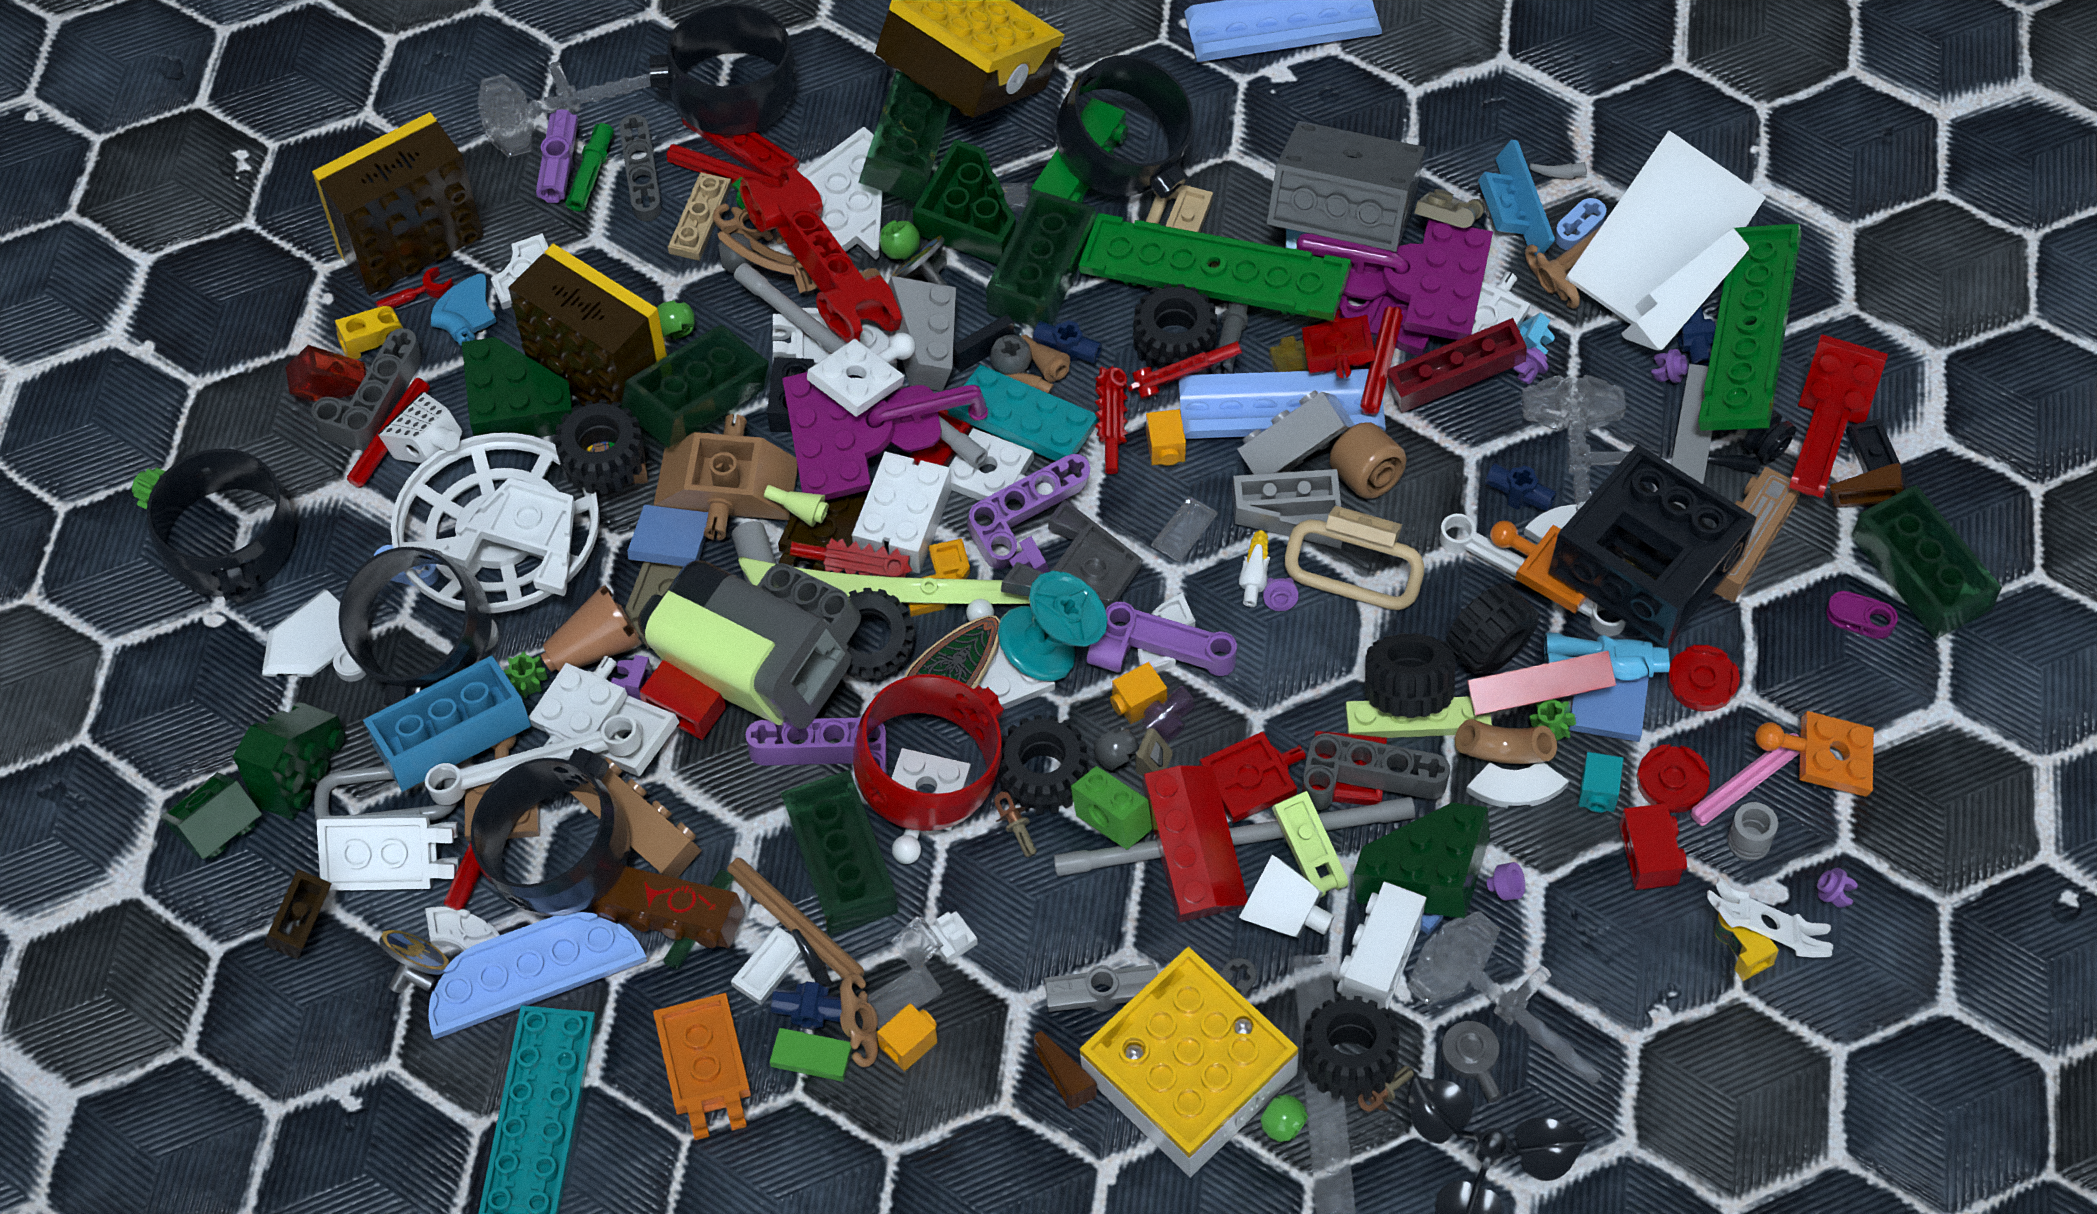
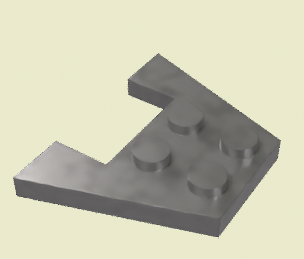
[1001,500,1142,610]

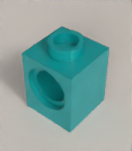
[1578,752,1623,813]

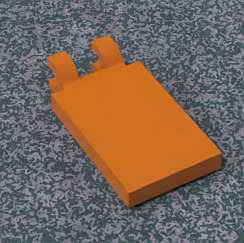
[653,993,751,1140]

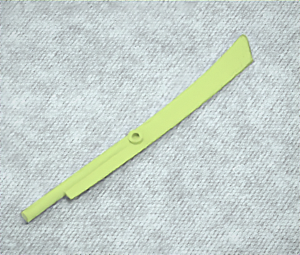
[738,557,1030,604]

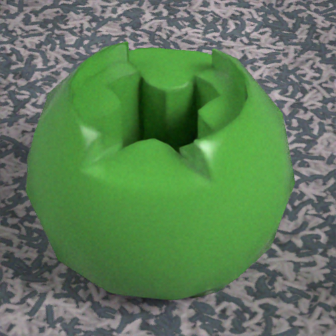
[879,220,921,260]
[657,300,695,339]
[1260,1094,1308,1143]

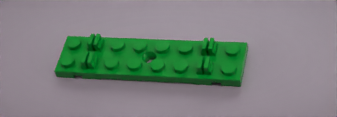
[1078,213,1352,321]
[1698,224,1802,431]

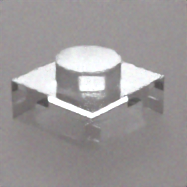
[891,916,944,970]

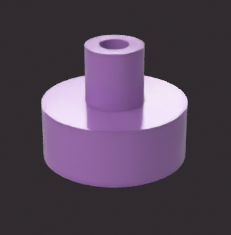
[1487,862,1525,901]

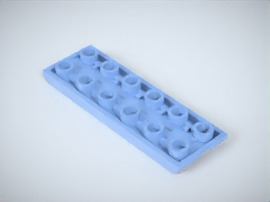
[1184,0,1382,62]
[1179,369,1386,439]

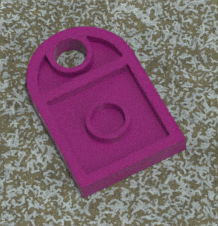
[1339,292,1432,356]

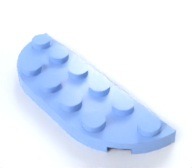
[429,912,647,1040]

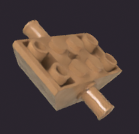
[653,414,798,540]

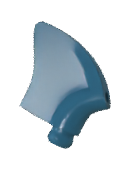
[431,273,496,346]

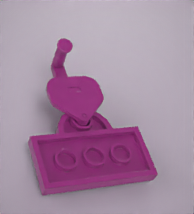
[1296,219,1493,340]
[782,372,988,500]

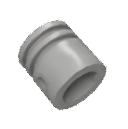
[1727,802,1778,861]

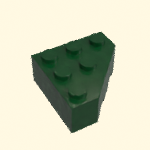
[912,139,1017,266]
[462,337,574,438]
[232,702,345,821]
[1353,802,1490,919]

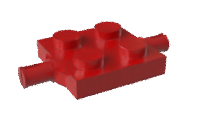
[1302,309,1376,378]
[1199,731,1306,823]

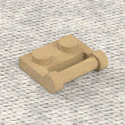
[1146,185,1213,232]

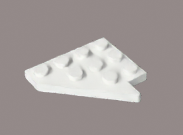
[801,127,886,259]

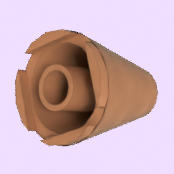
[541,585,643,672]

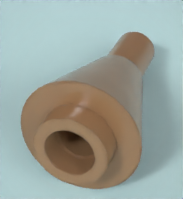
[1021,334,1070,382]

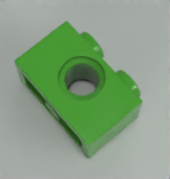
[1071,766,1152,850]

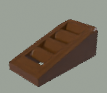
[1830,463,1904,507]
[1034,1031,1097,1111]

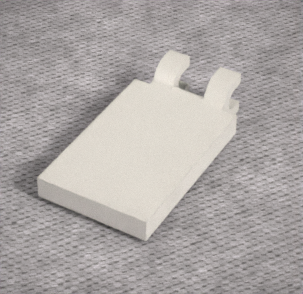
[773,308,897,369]
[317,814,460,890]

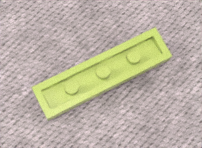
[1345,696,1492,738]

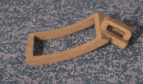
[717,224,819,295]

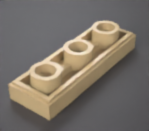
[668,172,732,261]

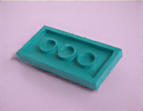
[948,364,1099,461]

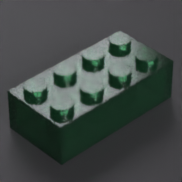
[858,70,952,203]
[986,189,1095,327]
[621,324,769,448]
[1852,485,2002,639]
[780,770,898,936]

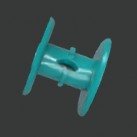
[998,571,1108,682]

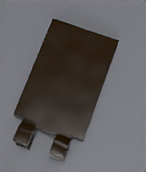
[778,481,873,572]

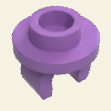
[1514,347,1549,385]
[1651,349,1688,383]
[1263,578,1298,611]
[1817,867,1858,908]

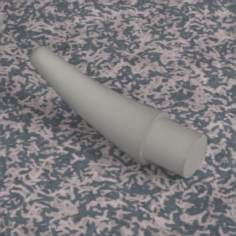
[1529,162,1587,179]

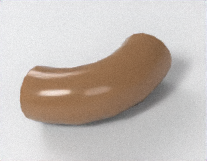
[1455,719,1557,764]

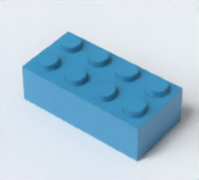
[363,655,531,792]

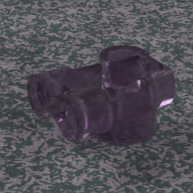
[1142,685,1196,743]

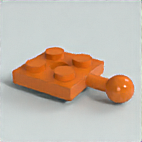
[1490,521,1587,613]
[1755,711,1874,797]

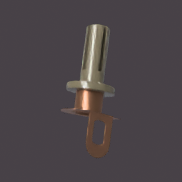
[994,792,1037,857]
[1358,1066,1413,1112]

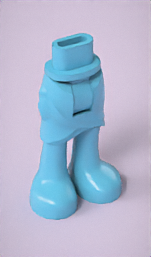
[1544,632,1670,681]

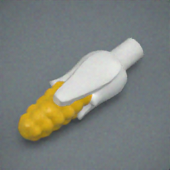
[1239,530,1270,607]

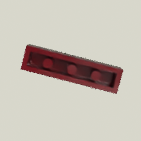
[1387,318,1527,413]

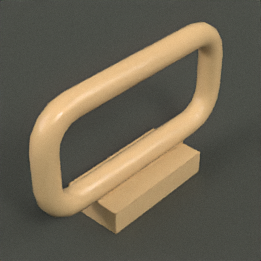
[1285,506,1424,610]

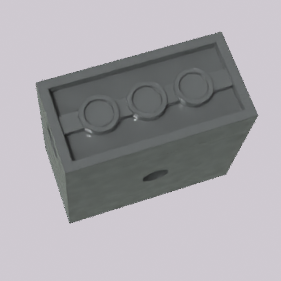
[1267,121,1426,252]

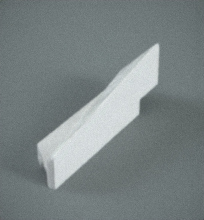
[1621,228,1749,350]

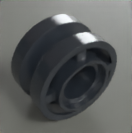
[1743,409,1796,464]

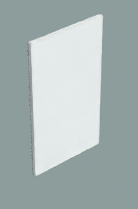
[1565,131,1766,325]

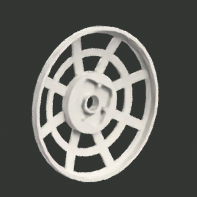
[391,433,600,613]

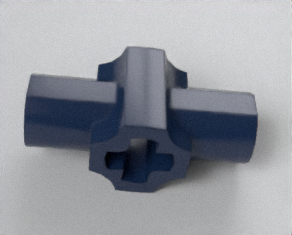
[1677,306,1716,366]
[1033,320,1102,363]
[1485,463,1557,511]
[771,981,842,1030]

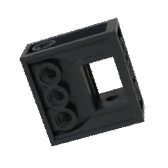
[1548,444,1757,648]

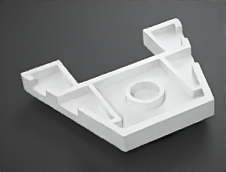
[438,477,575,596]

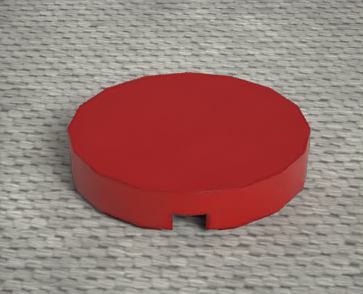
[1667,645,1740,711]
[1636,744,1710,813]

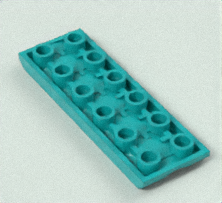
[478,1005,595,1214]

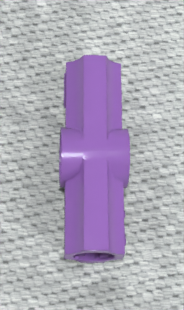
[536,109,578,203]

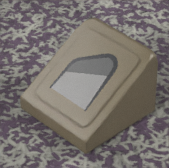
[1136,727,1172,776]

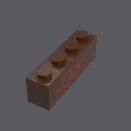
[591,866,745,948]

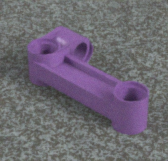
[1087,601,1237,676]

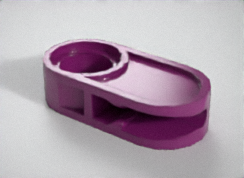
[1826,591,1898,639]

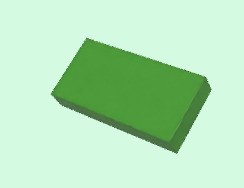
[770,1028,852,1082]

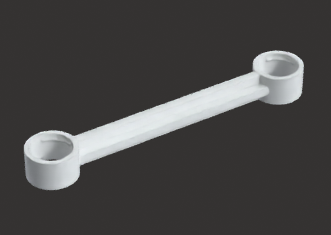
[1439,514,1626,637]
[425,714,641,805]

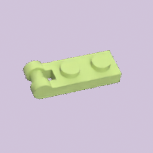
[1272,791,1349,898]

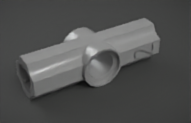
[1044,964,1158,1012]

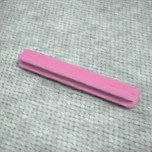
[1690,733,1800,826]

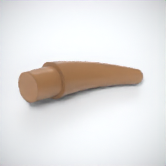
[1004,373,1054,394]

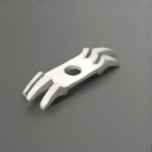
[1707,876,1833,957]

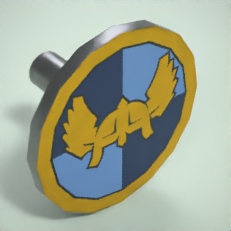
[891,235,947,285]
[379,930,449,993]

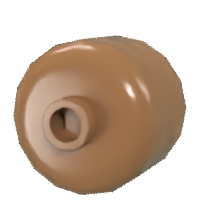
[1330,422,1407,499]

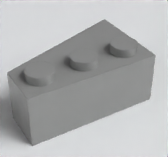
[888,276,956,391]
[1237,390,1354,474]
[1232,469,1342,549]

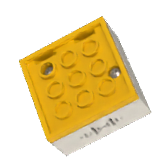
[1080,946,1298,1178]

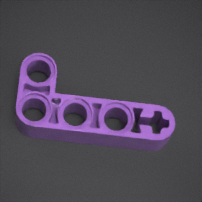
[967,454,1090,569]
[745,718,888,793]

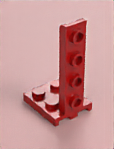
[1789,334,1888,498]

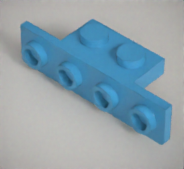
[1478,139,1555,257]

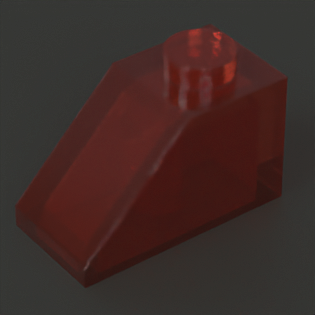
[286,345,366,401]

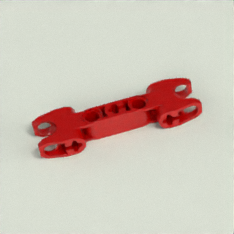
[739,166,902,343]

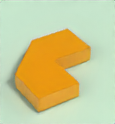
[907,538,970,617]

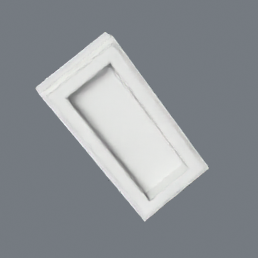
[731,926,802,1006]

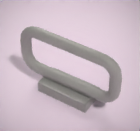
[314,766,458,820]

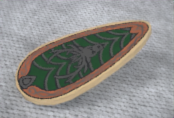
[904,615,1000,714]

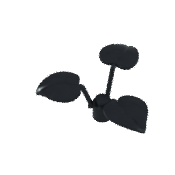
[1409,1076,1587,1214]

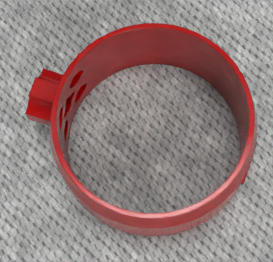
[853,674,1004,831]

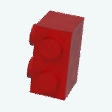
[639,660,726,740]
[1619,803,1687,890]

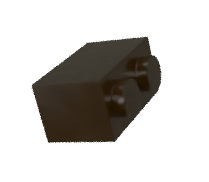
[263,869,332,960]

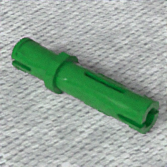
[565,123,614,212]

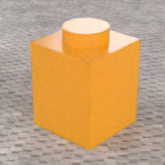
[1146,409,1186,466]
[1110,661,1167,725]
[877,1003,937,1072]

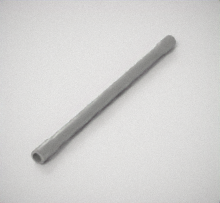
[734,263,988,467]
[1054,797,1415,876]

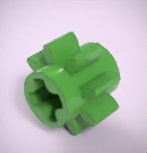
[132,467,166,510]
[503,652,548,698]
[1530,699,1576,741]

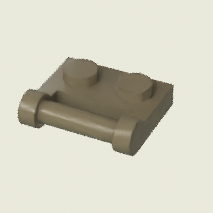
[1415,189,1485,228]

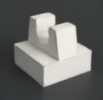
[926,911,978,964]

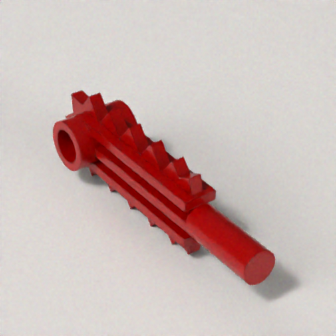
[1128,341,1242,399]
[1095,365,1128,474]
[789,538,912,577]

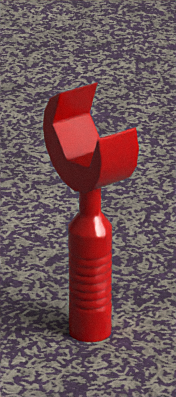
[375,267,454,308]

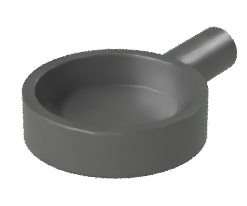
[1441,1021,1502,1103]

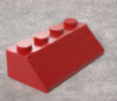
[1142,765,1248,923]

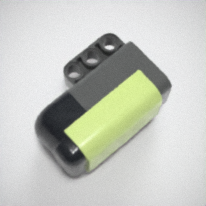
[638,560,861,729]

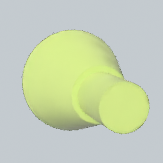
[764,485,829,527]

